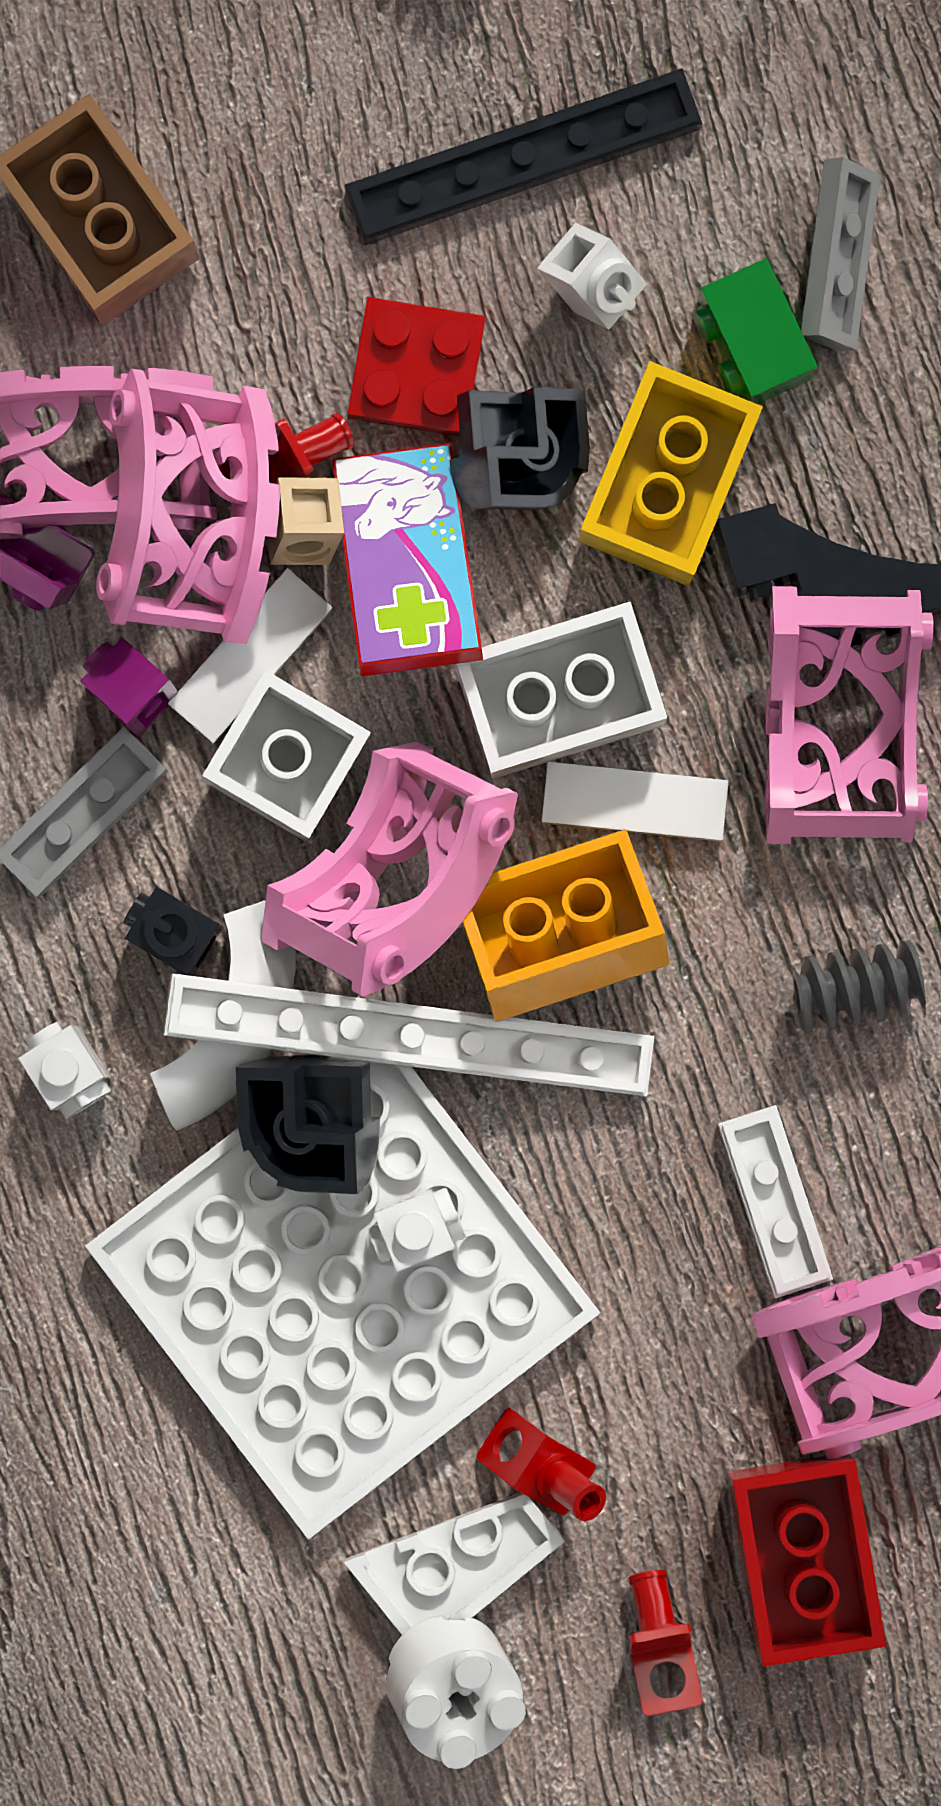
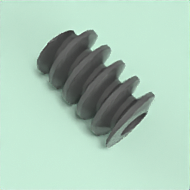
[793,940,926,1033]

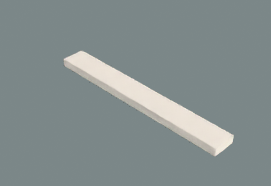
[163,974,654,1096]

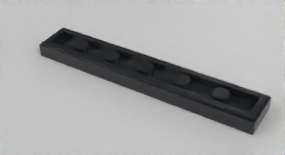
[344,68,703,246]

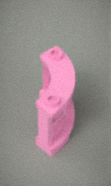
[0,366,217,540]
[96,369,280,644]
[765,586,933,844]
[261,742,518,996]
[751,1245,941,1459]

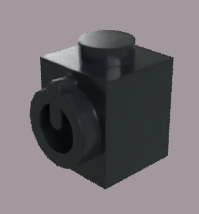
[123,886,224,976]

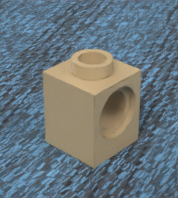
[267,478,344,565]

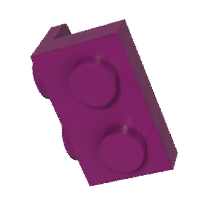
[0,492,95,611]

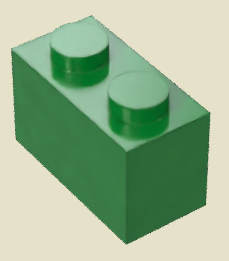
[693,258,818,404]

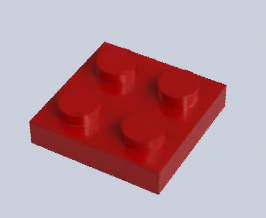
[348,297,486,437]

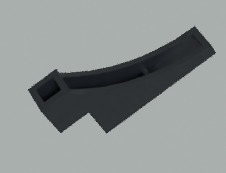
[713,503,941,649]

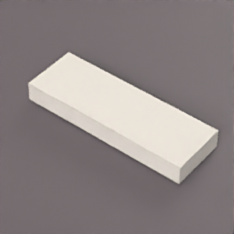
[168,568,333,745]
[541,762,729,842]
[717,1105,833,1298]

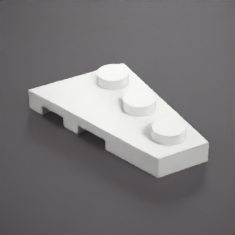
[344,1492,565,1635]

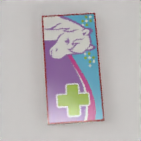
[332,443,483,677]

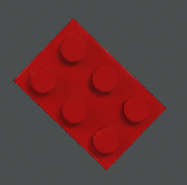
[727,1454,887,1667]

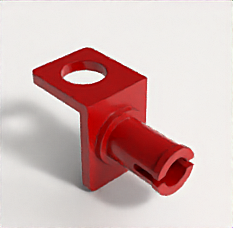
[218,412,354,504]
[476,1408,606,1522]
[628,1570,703,1717]

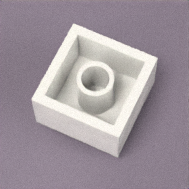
[201,670,371,842]

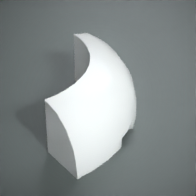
[150,901,296,1131]

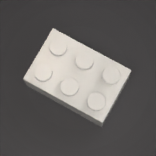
[454,602,667,780]

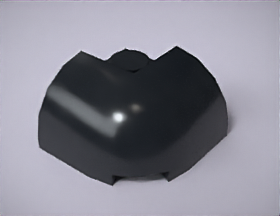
[449,387,590,510]
[236,1055,380,1194]

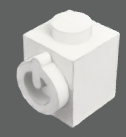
[537,222,647,330]
[18,1022,111,1120]
[368,1188,467,1272]

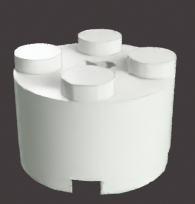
[385,1616,526,1769]

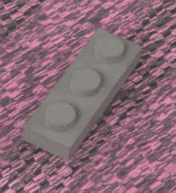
[801,157,880,351]
[0,726,168,898]

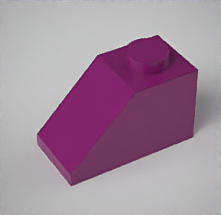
[80,637,178,738]

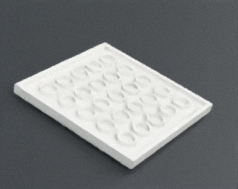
[85,1057,600,1540]

